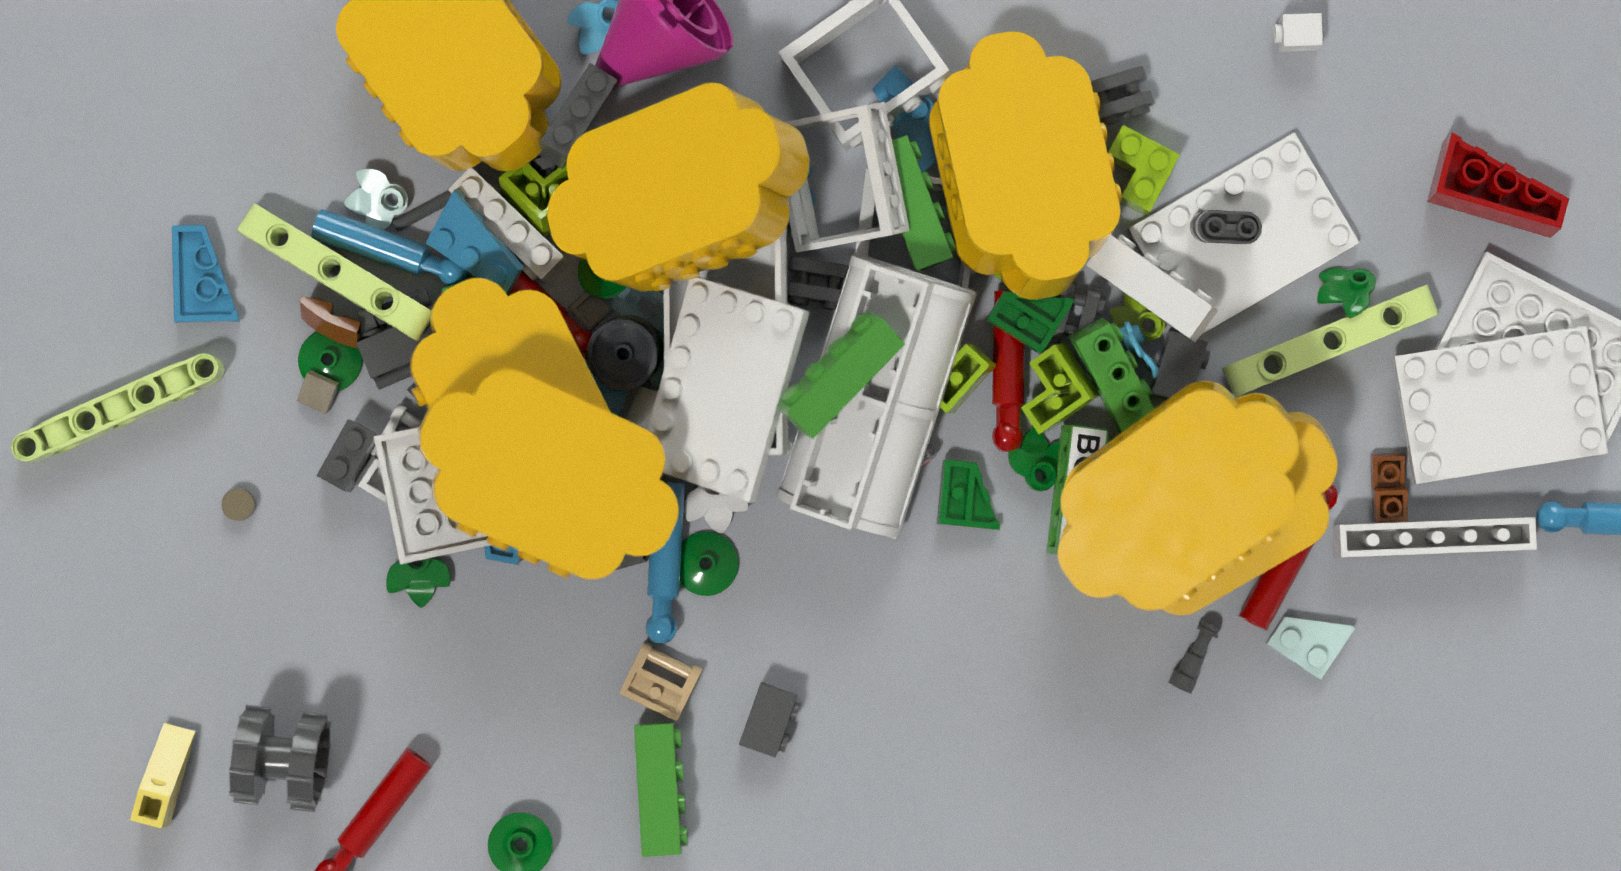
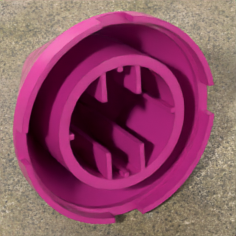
[595,0,734,87]

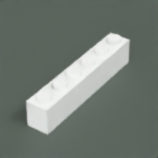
[1333,517,1537,558]

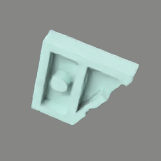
[1266,617,1355,680]

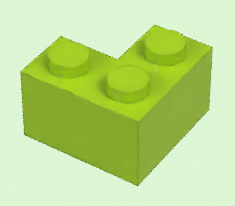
[1107,125,1180,216]
[499,162,569,237]
[1021,342,1100,434]
[940,343,997,413]

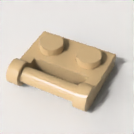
[619,641,703,722]

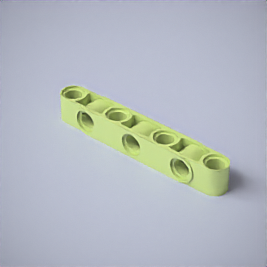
[236,203,431,341]
[1222,285,1439,398]
[11,353,225,463]

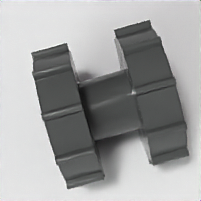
[229,705,331,812]

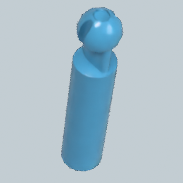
[311,209,469,286]
[645,482,685,643]
[1536,501,1621,535]

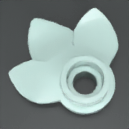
[344,168,409,230]

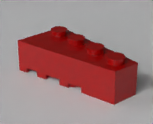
[1427,132,1569,238]

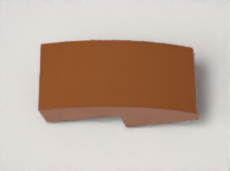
[300,296,362,349]
[1371,453,1408,522]

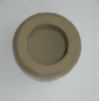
[221,488,256,521]

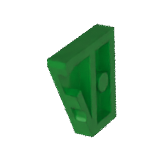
[986,291,1074,354]
[936,459,1000,530]

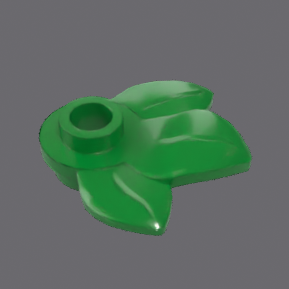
[1317,267,1376,319]
[1008,427,1059,492]
[386,557,450,608]

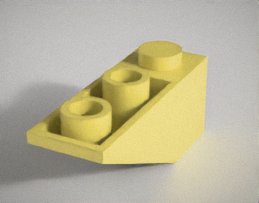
[130,723,196,829]

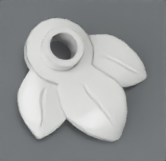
[684,485,748,534]

